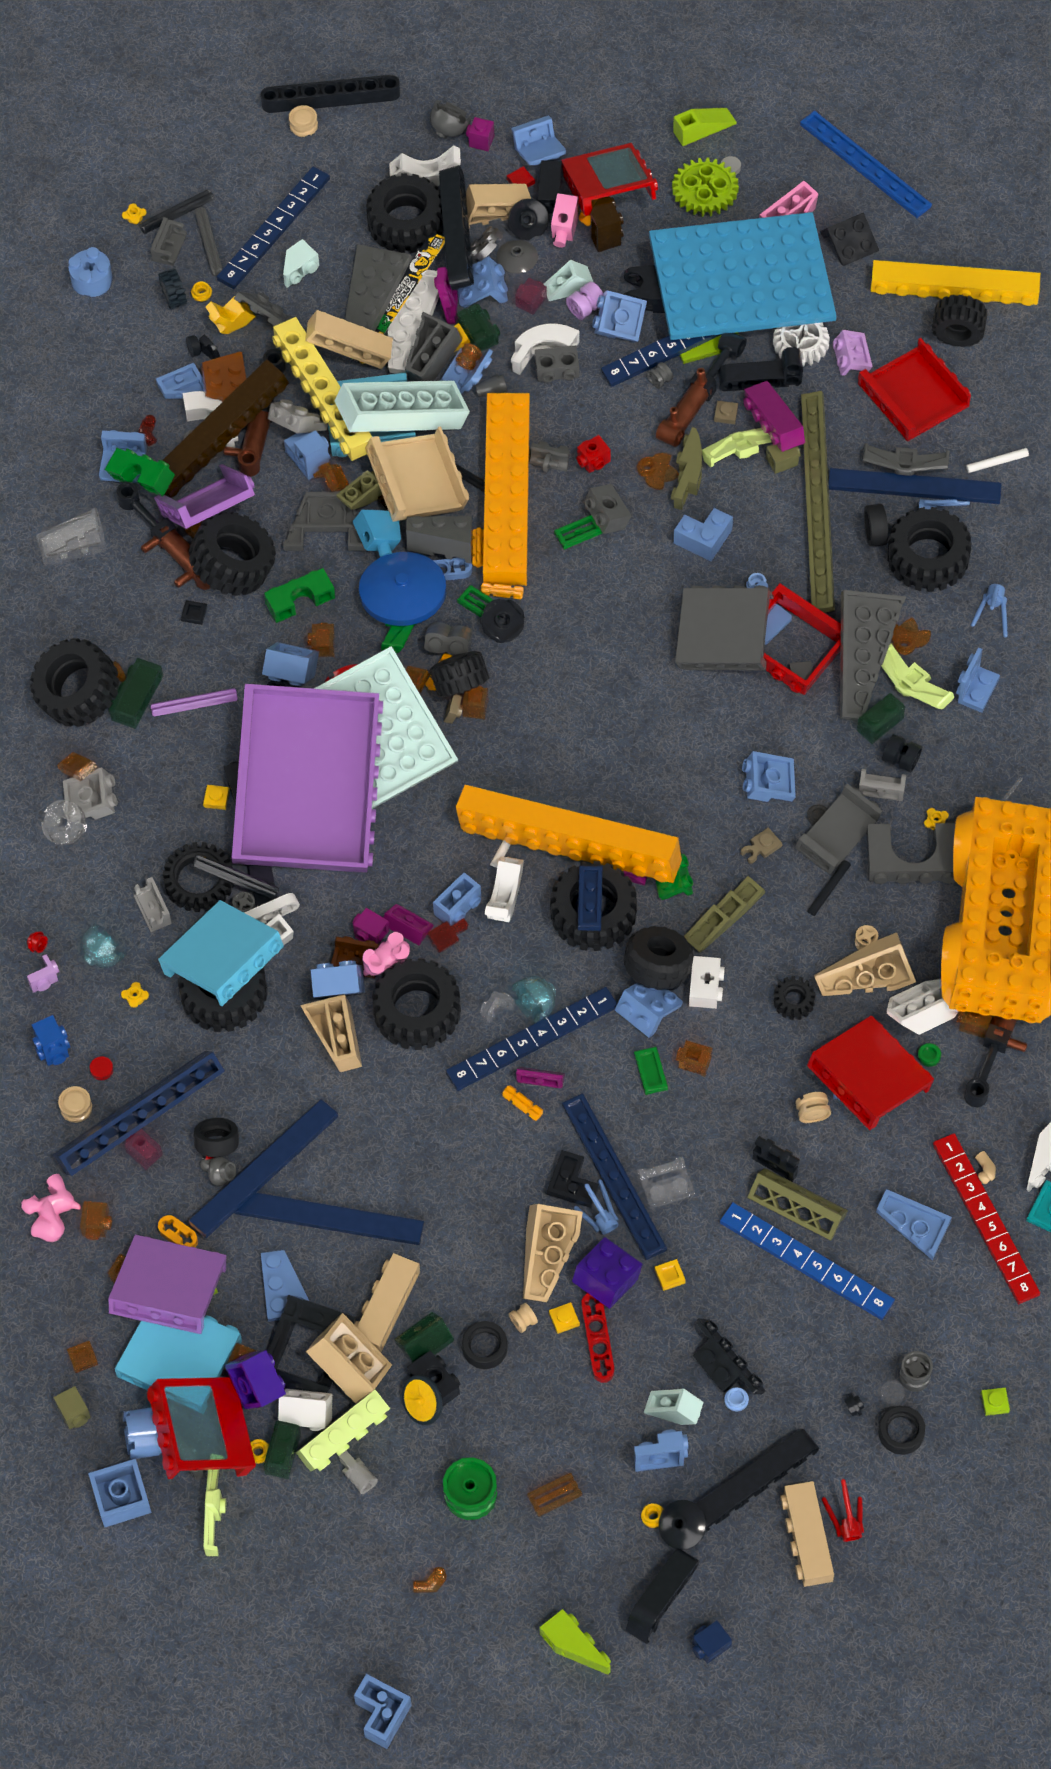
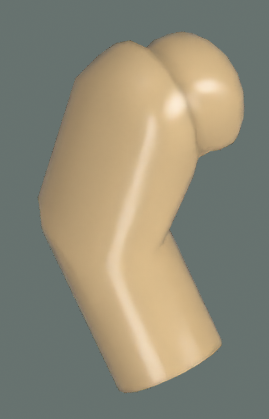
[975,1151,996,1184]

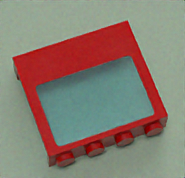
[561,143,658,216]
[147,1377,256,1479]

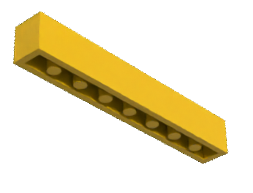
[871,260,1041,306]

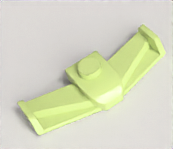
[702,428,772,467]
[881,643,954,709]
[203,1455,226,1556]

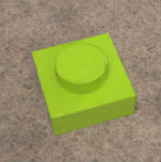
[981,1388,1010,1416]

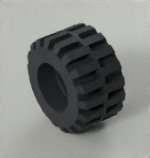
[932,295,987,347]
[429,651,490,697]

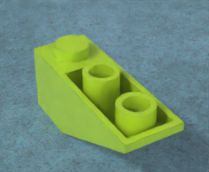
[673,108,737,146]
[540,1609,611,1675]

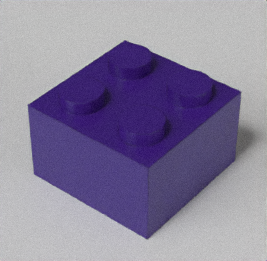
[572,1237,643,1309]
[225,1350,286,1409]

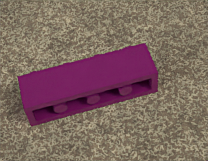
[743,381,805,452]

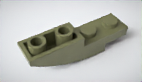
[671,427,702,510]
[336,470,382,510]

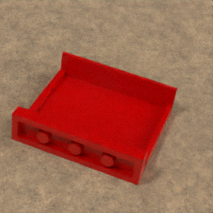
[858,338,971,442]
[807,1015,934,1130]

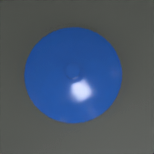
[359,552,446,626]

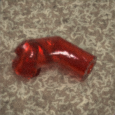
[139,415,157,446]

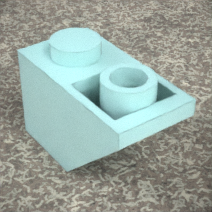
[283,239,319,288]

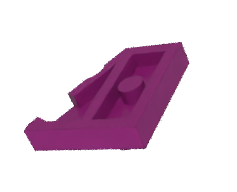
[434,267,458,324]

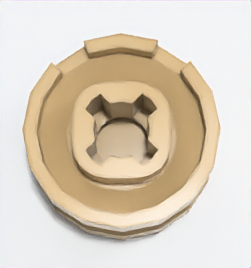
[289,105,318,137]
[58,1086,92,1123]
[795,1092,831,1123]

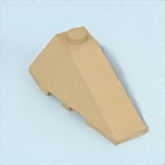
[814,933,916,996]
[523,1204,583,1302]

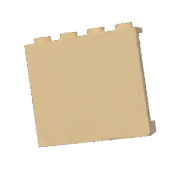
[365,427,469,522]

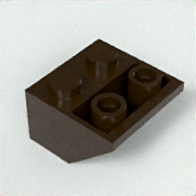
[591,196,624,252]

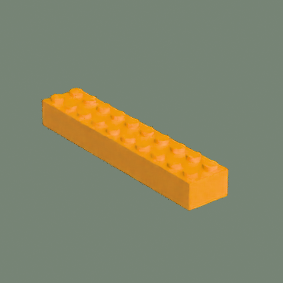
[483,393,530,586]
[456,785,682,883]

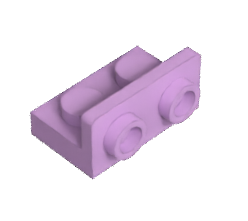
[833,330,873,375]

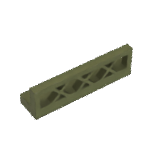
[747,1168,848,1241]

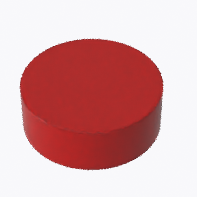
[90,1056,114,1080]

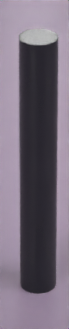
[807,860,851,916]

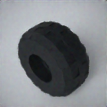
[623,926,694,990]

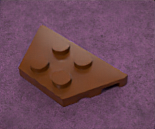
[201,352,246,402]

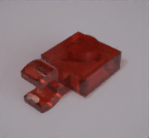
[427,918,469,953]

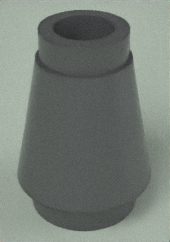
[475,374,508,397]

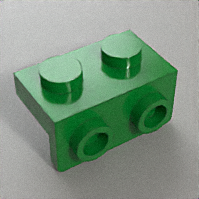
[655,853,693,900]

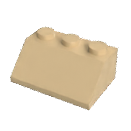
[306,1313,392,1404]

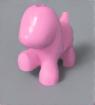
[362,932,410,976]
[21,1174,81,1242]

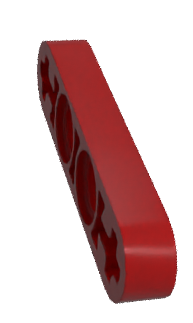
[582,1293,614,1383]

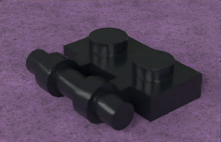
[752,1136,800,1182]

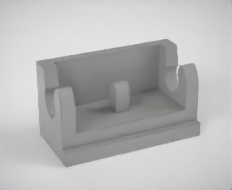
[859,769,906,801]
[134,877,172,932]

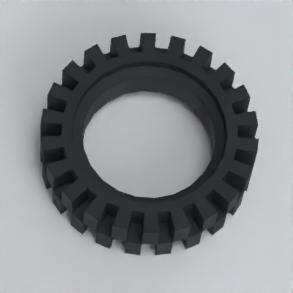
[163,842,234,912]

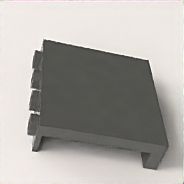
[675,585,774,670]

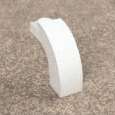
[389,145,461,186]
[511,324,579,375]
[183,391,238,448]
[485,856,524,922]

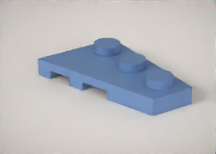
[876,1189,952,1260]
[261,1250,309,1322]

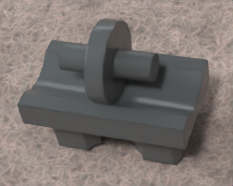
[530,441,570,472]

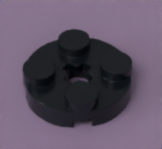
[480,599,525,643]

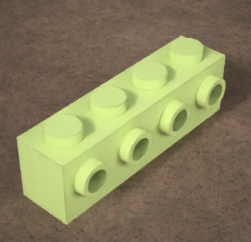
[296,1390,390,1471]

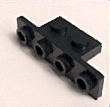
[693,1318,765,1395]

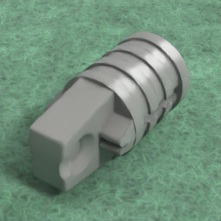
[339,1451,378,1494]

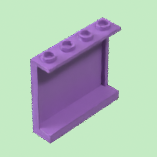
[154,464,255,529]
[109,1235,226,1334]

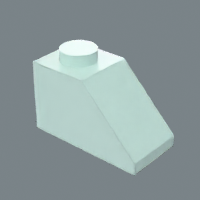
[543,260,593,301]
[644,1389,703,1425]

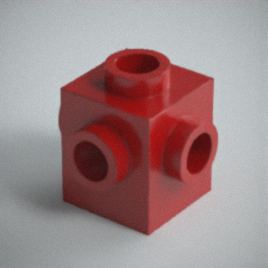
[576,435,611,473]

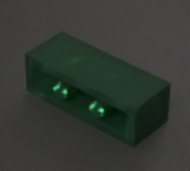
[108,658,163,729]

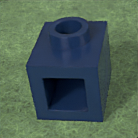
[692,1621,732,1664]

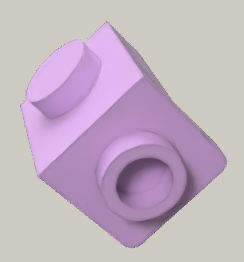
[27,954,59,993]

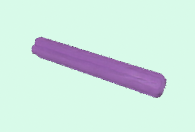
[151,688,238,716]

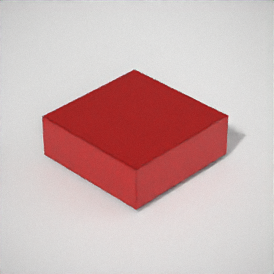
[507,166,535,188]

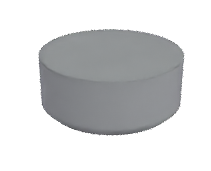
[721,156,741,175]

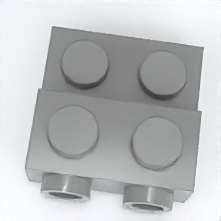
[268,399,328,434]
[63,767,118,823]

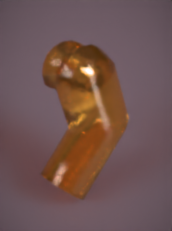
[413,1567,447,1593]

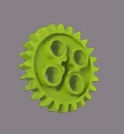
[672,157,739,217]

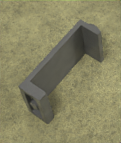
[795,784,883,875]

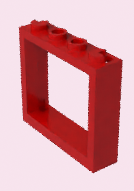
[763,583,841,695]

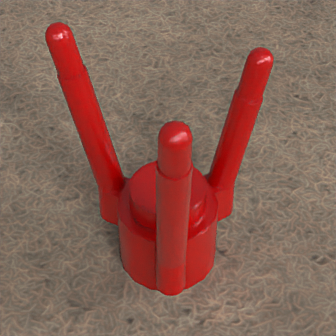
[822,1479,864,1542]

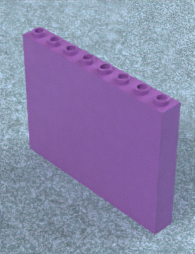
[232,684,383,872]

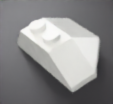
[887,979,959,1035]

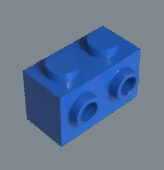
[31,1015,71,1066]

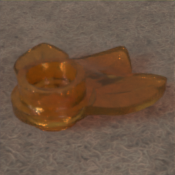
[637,453,679,490]
[891,618,931,655]

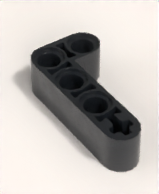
[718,347,803,392]
[625,1548,700,1644]

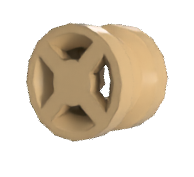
[855,925,878,950]
[509,1303,538,1333]

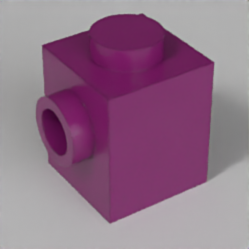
[466,117,495,151]
[353,908,390,944]

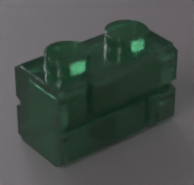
[456,304,500,354]
[857,693,905,744]
[263,1420,301,1480]

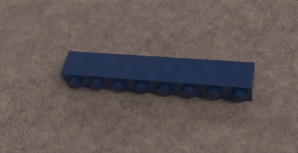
[53,1051,225,1176]

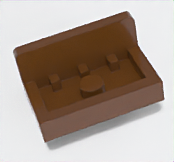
[331,936,379,979]

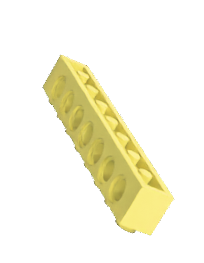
[272,317,372,461]

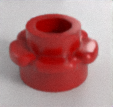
[27,931,48,953]

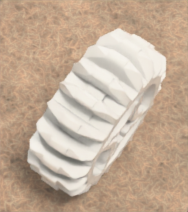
[773,322,830,367]

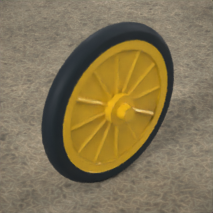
[402,1375,442,1425]

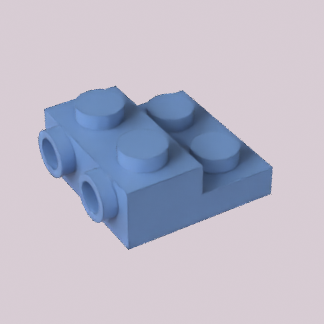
[592,290,647,342]
[742,751,796,802]
[634,1429,689,1472]

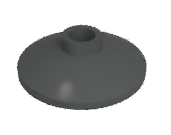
[497,240,538,274]

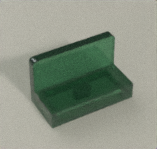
[394,1312,454,1363]

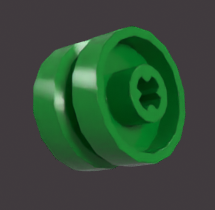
[443,1457,497,1520]

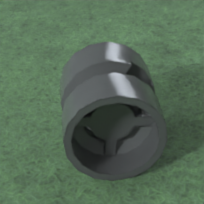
[899,1351,933,1392]

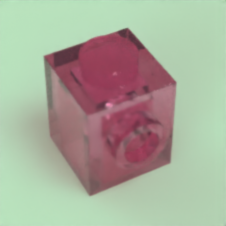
[516,278,547,315]
[124,1129,163,1170]

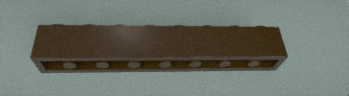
[162,359,289,498]

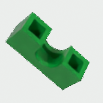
[104,448,175,497]
[264,568,335,623]

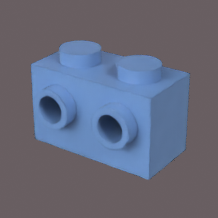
[433,873,481,928]

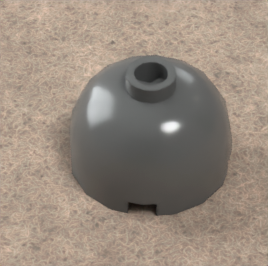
[430,100,472,138]

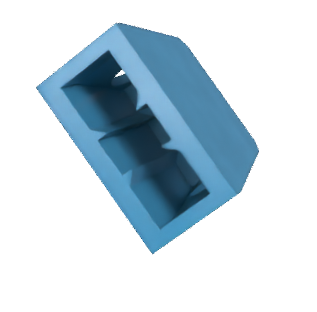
[353,510,401,557]

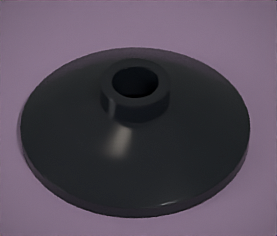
[508,198,549,240]
[659,1500,707,1550]

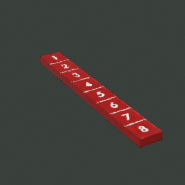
[933,1133,1040,1305]

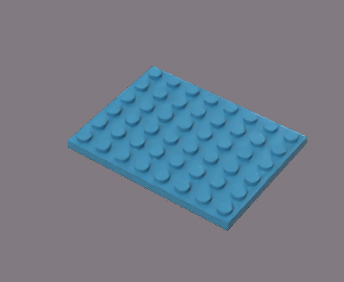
[649,212,837,340]

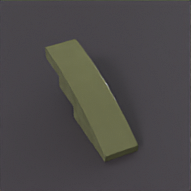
[684,876,766,953]

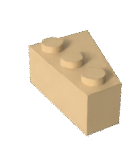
[466,184,531,229]
[300,994,362,1072]

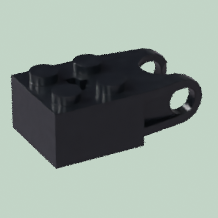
[623,265,665,313]

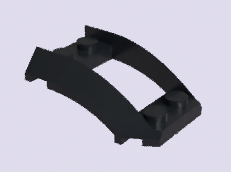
[268,1295,356,1393]

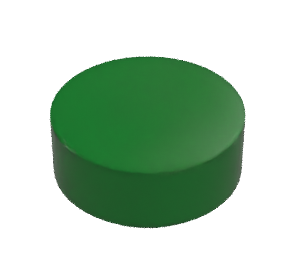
[918,1043,941,1067]

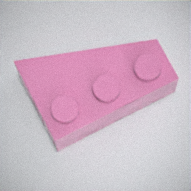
[759,181,818,218]

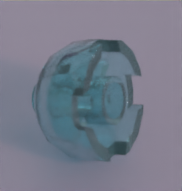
[81,923,126,968]
[512,976,556,1023]

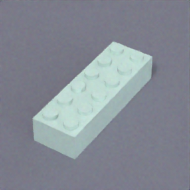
[334,381,470,432]

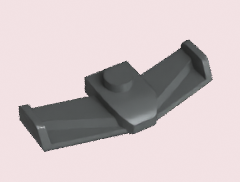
[862,443,950,476]

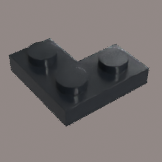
[547,1150,599,1208]

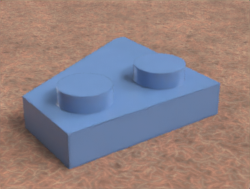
[156,363,205,399]

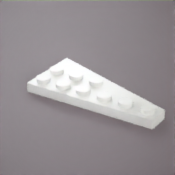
[388,270,439,375]

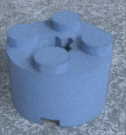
[69,247,112,297]
[123,1407,162,1460]

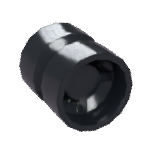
[882,734,923,773]

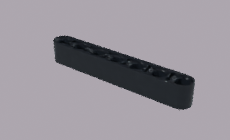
[261,75,400,113]
[439,165,474,290]
[676,1429,819,1533]

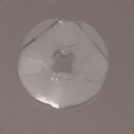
[41,800,87,846]

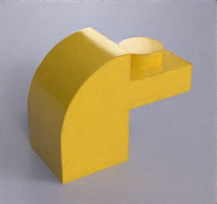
[206,296,256,334]

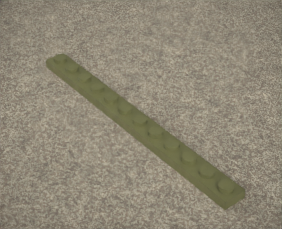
[801,391,835,613]

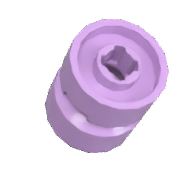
[566,281,603,320]

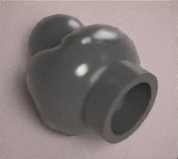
[200,1156,236,1186]

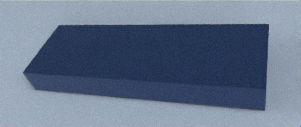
[578,866,602,931]

